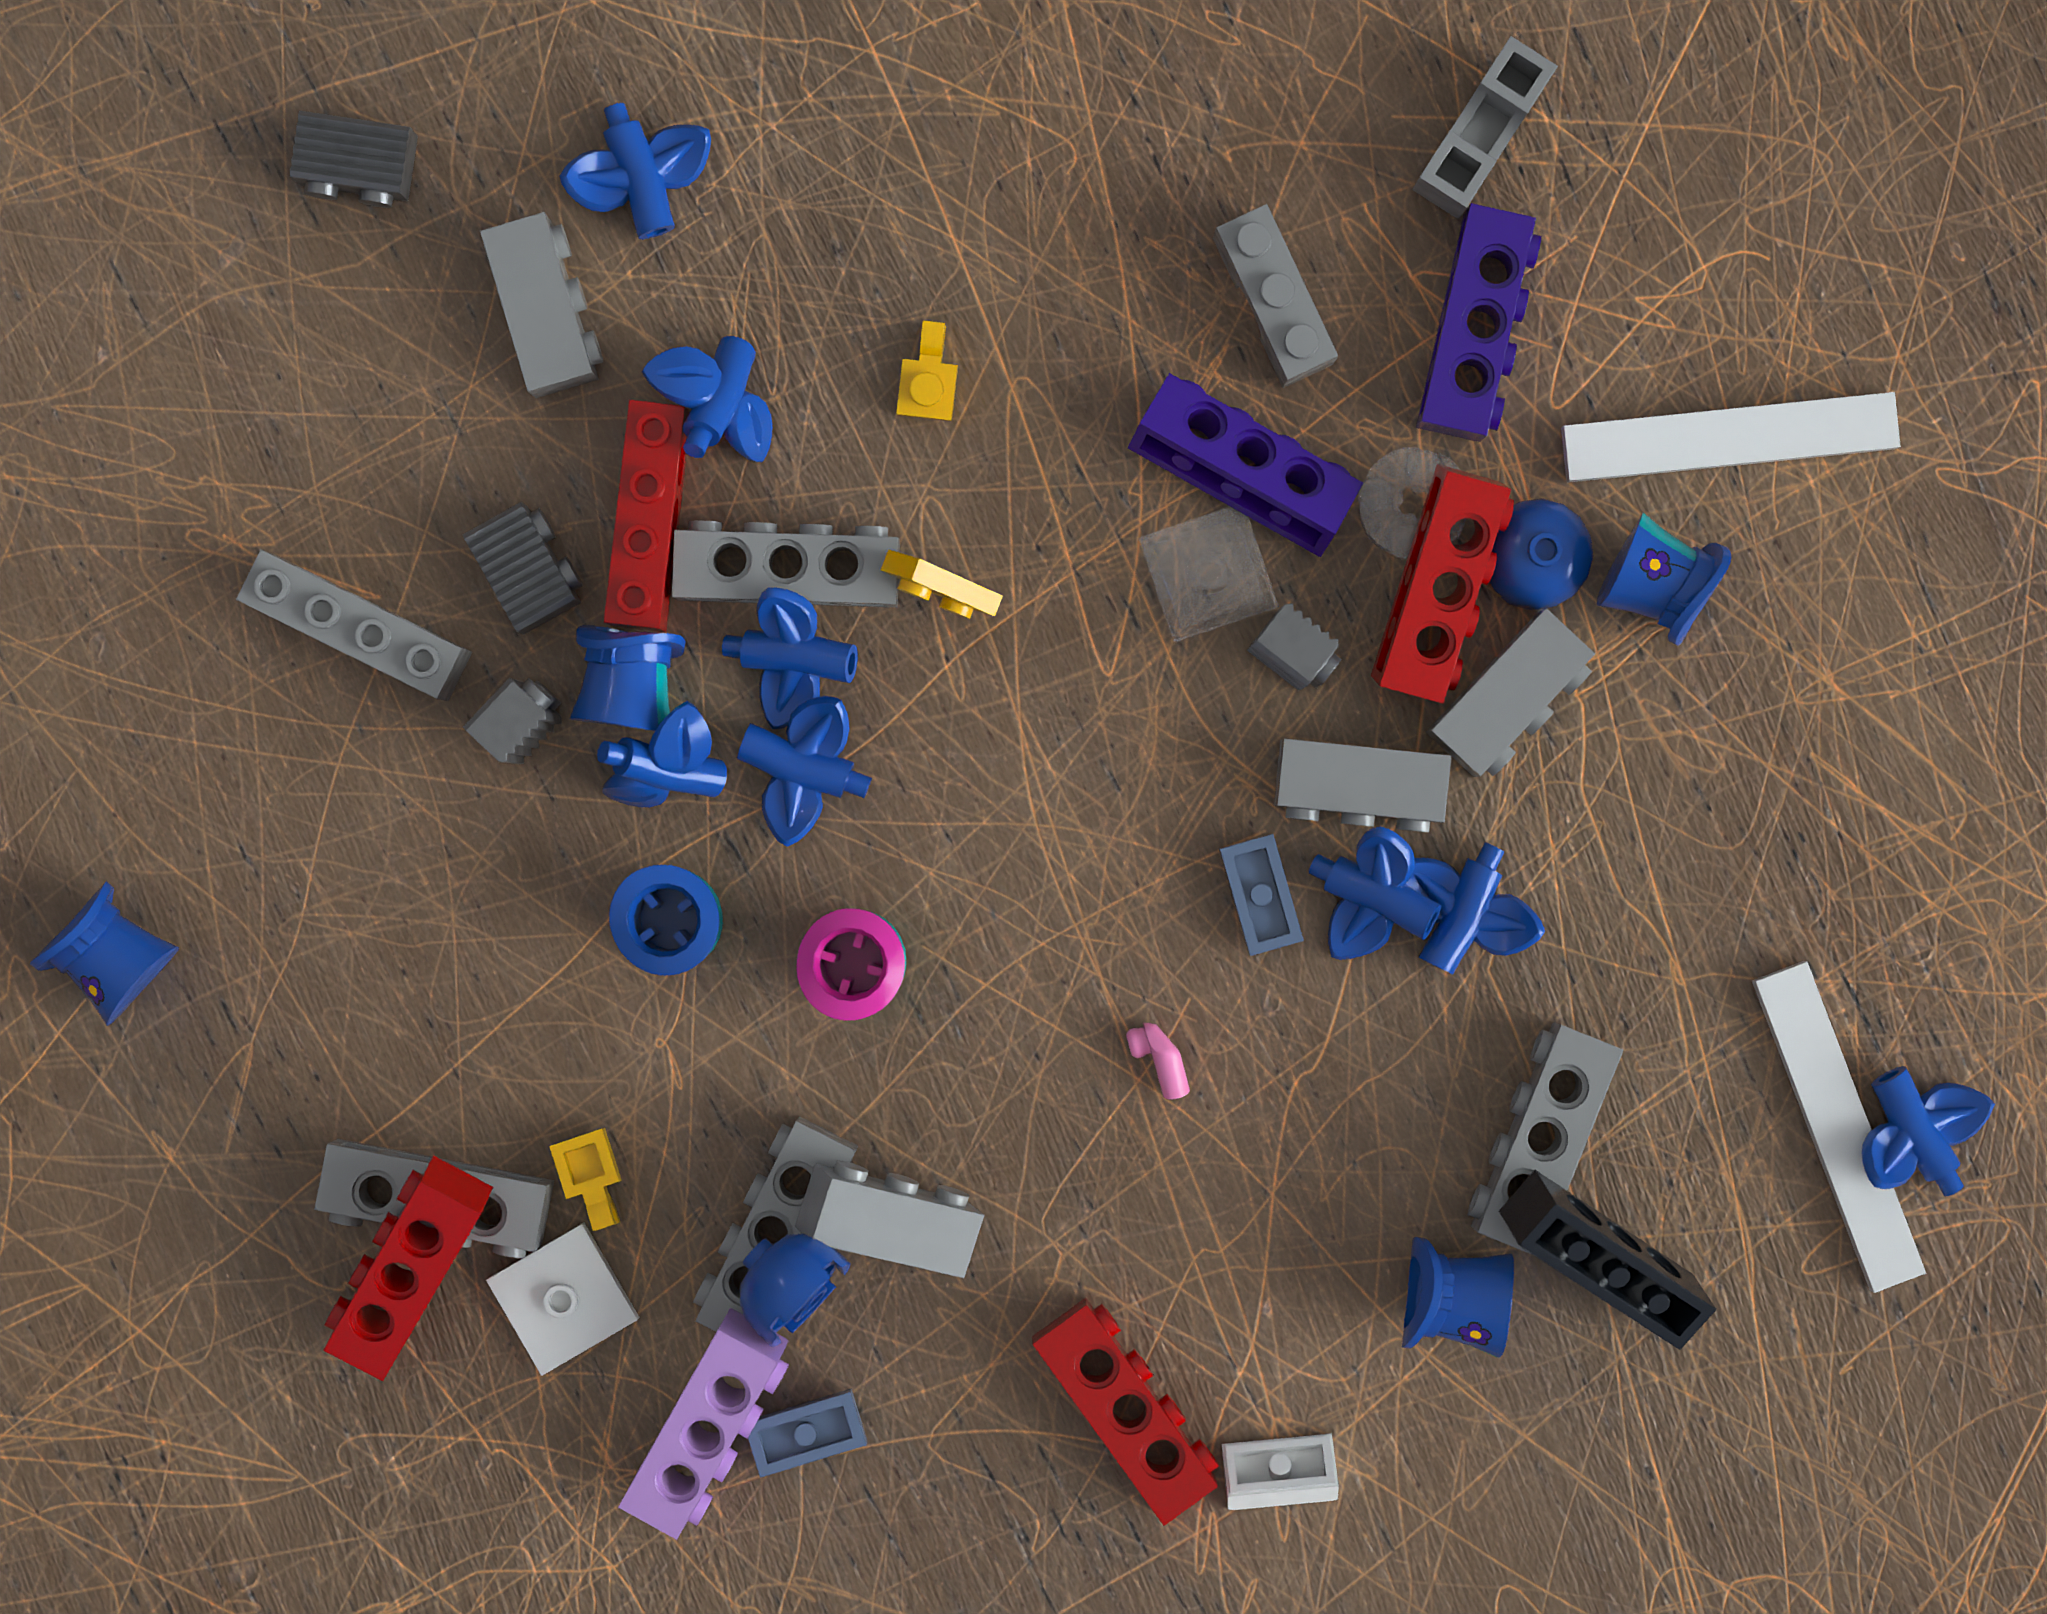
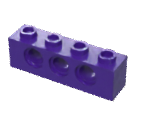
[1415,203,1541,442]
[1128,373,1363,557]

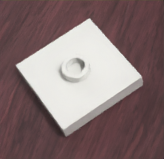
[486,1222,640,1376]

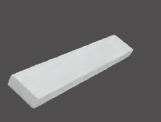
[1561,392,1901,483]
[1752,961,1926,1293]

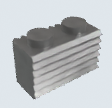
[290,111,418,208]
[463,502,583,635]
[1247,603,1342,691]
[463,678,562,764]

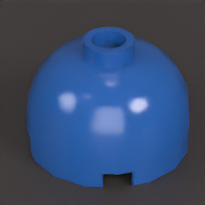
[1489,498,1594,610]
[739,1234,851,1347]

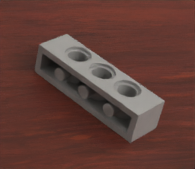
[672,520,900,608]
[236,550,472,701]
[1468,1022,1624,1255]
[693,1116,858,1332]
[314,1139,555,1258]

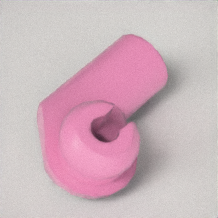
[1126,1023,1190,1099]

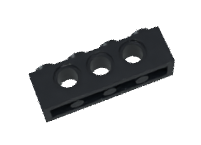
[1499,1170,1717,1350]

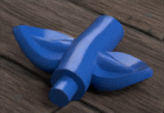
[559,103,711,239]
[641,336,773,462]
[722,587,858,729]
[737,696,872,847]
[597,701,727,807]
[1309,826,1441,960]
[1406,842,1545,975]
[1861,1066,1995,1196]

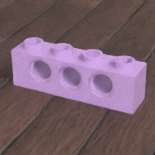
[618,1308,789,1540]

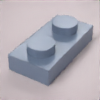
[1219,834,1304,956]
[748,1389,868,1478]

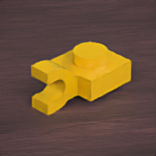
[896,321,958,422]
[549,1128,622,1231]

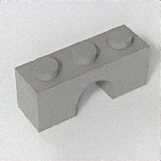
[1412,36,1558,219]
[1213,204,1338,388]

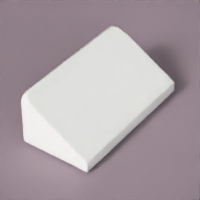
[1222,1434,1339,1510]

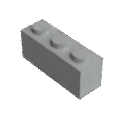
[480,212,603,398]
[1426,608,1595,777]
[1274,739,1451,832]
[795,1160,984,1278]

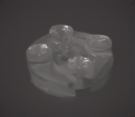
[1358,447,1467,559]

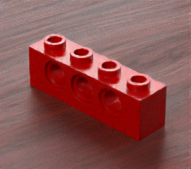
[604,400,690,633]
[1371,464,1514,703]
[323,1155,493,1382]
[1032,1298,1219,1526]

